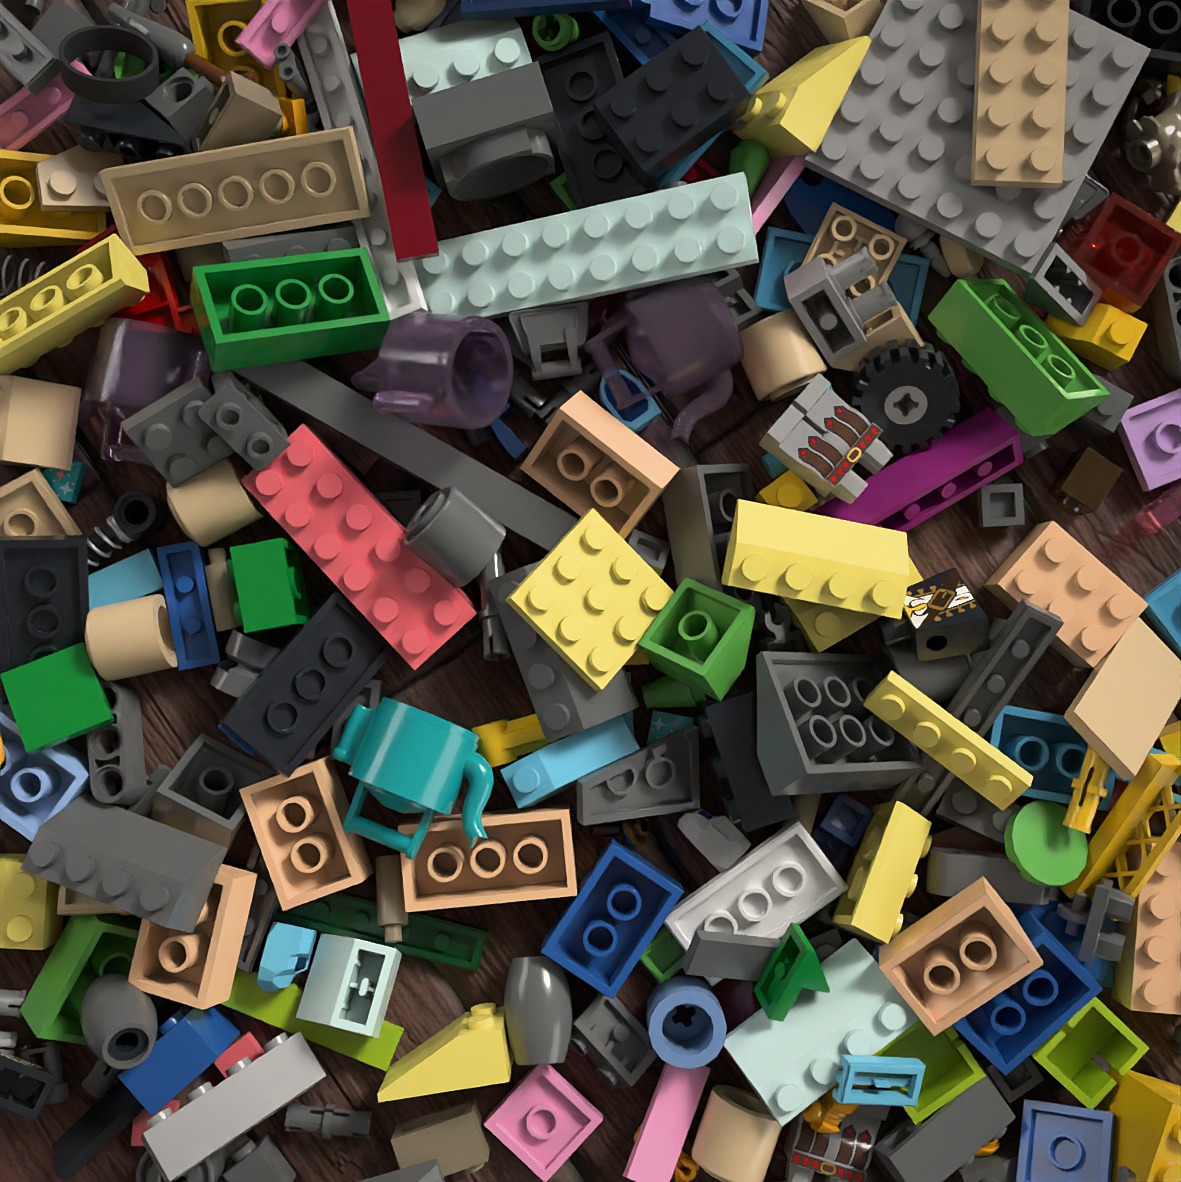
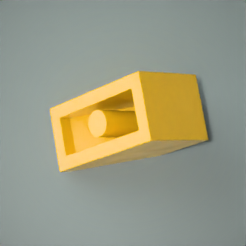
[1044,303,1148,371]

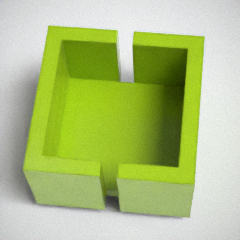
[1030,997,1150,1109]
[873,1017,986,1125]

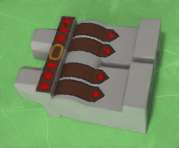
[758,373,893,504]
[783,1088,890,1182]

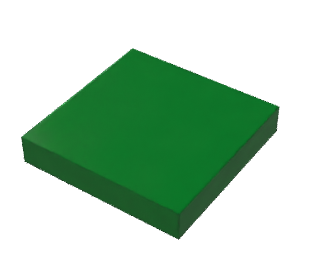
[0,642,115,755]

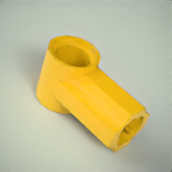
[471,713,559,767]

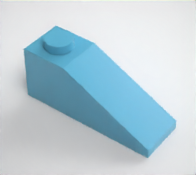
[500,714,641,809]

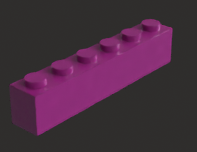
[810,407,1024,532]

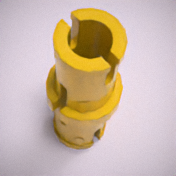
[1062,744,1110,834]

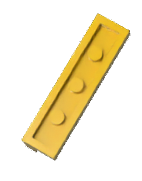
[1059,753,1181,921]

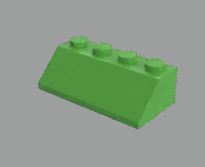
[927,279,1111,437]

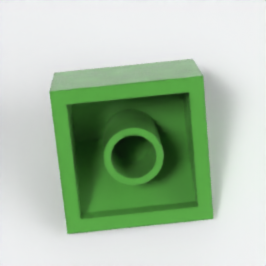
[638,577,756,701]

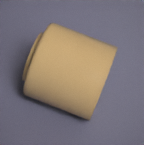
[731,308,827,402]
[166,454,265,547]
[84,594,178,681]
[691,1085,782,1182]

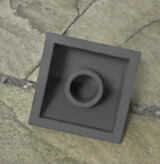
[150,732,274,858]

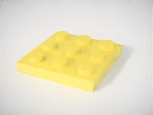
[505,508,674,691]

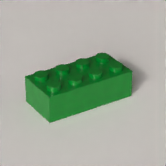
[190,247,391,372]

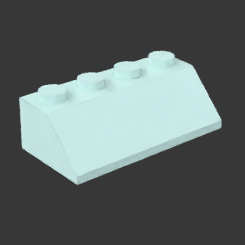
[350,17,532,124]
[723,938,919,1126]

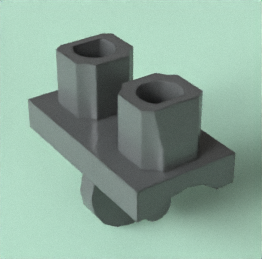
[1057,877,1136,964]

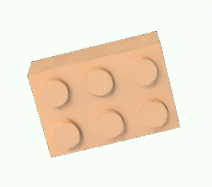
[520,390,679,540]
[983,521,1149,668]
[128,864,258,1010]

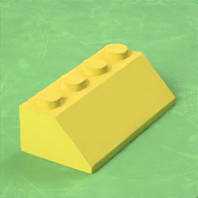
[0,233,150,375]
[721,499,910,619]

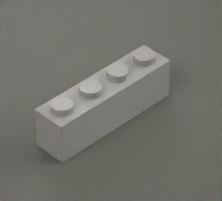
[141,1031,326,1182]

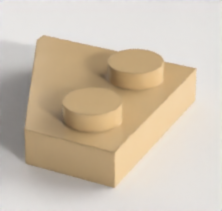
[35,145,124,212]

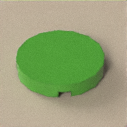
[1004,800,1088,887]

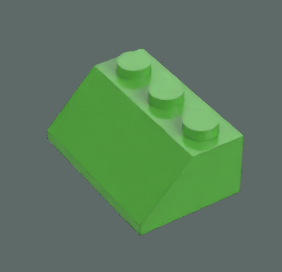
[20,913,142,1045]

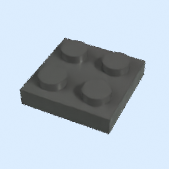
[122,376,236,488]

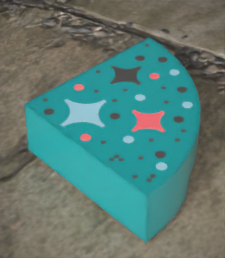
[42,461,87,504]
[646,710,694,746]

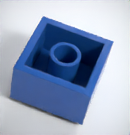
[118,1004,240,1117]

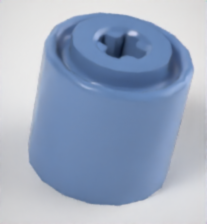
[646,974,727,1069]

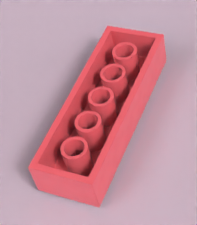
[240,424,480,670]

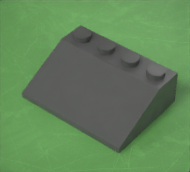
[756,651,925,796]

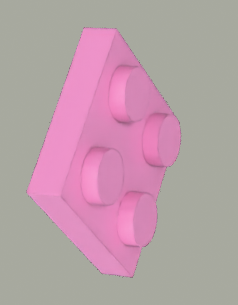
[484,1064,603,1182]

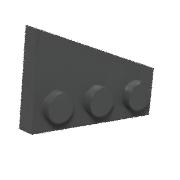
[576,724,700,826]

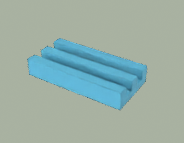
[832,1054,926,1107]

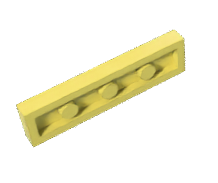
[863,670,1033,811]

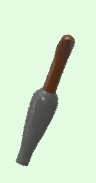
[107,3,254,88]

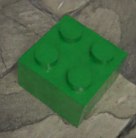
[226,538,311,633]

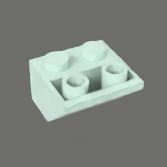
[296,933,402,1039]

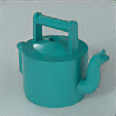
[332,697,494,860]

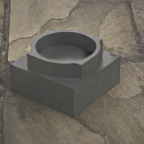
[411,61,556,204]

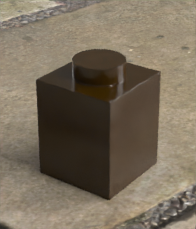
[1047,447,1123,516]

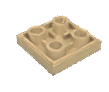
[800,202,908,299]

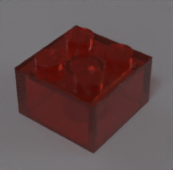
[1067,192,1181,315]

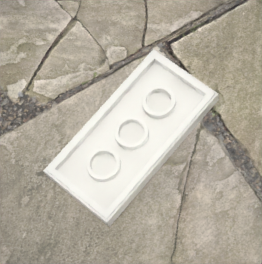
[663,818,849,986]

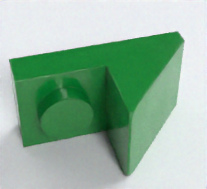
[753,922,830,1022]

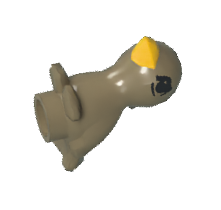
[1124,75,1181,195]

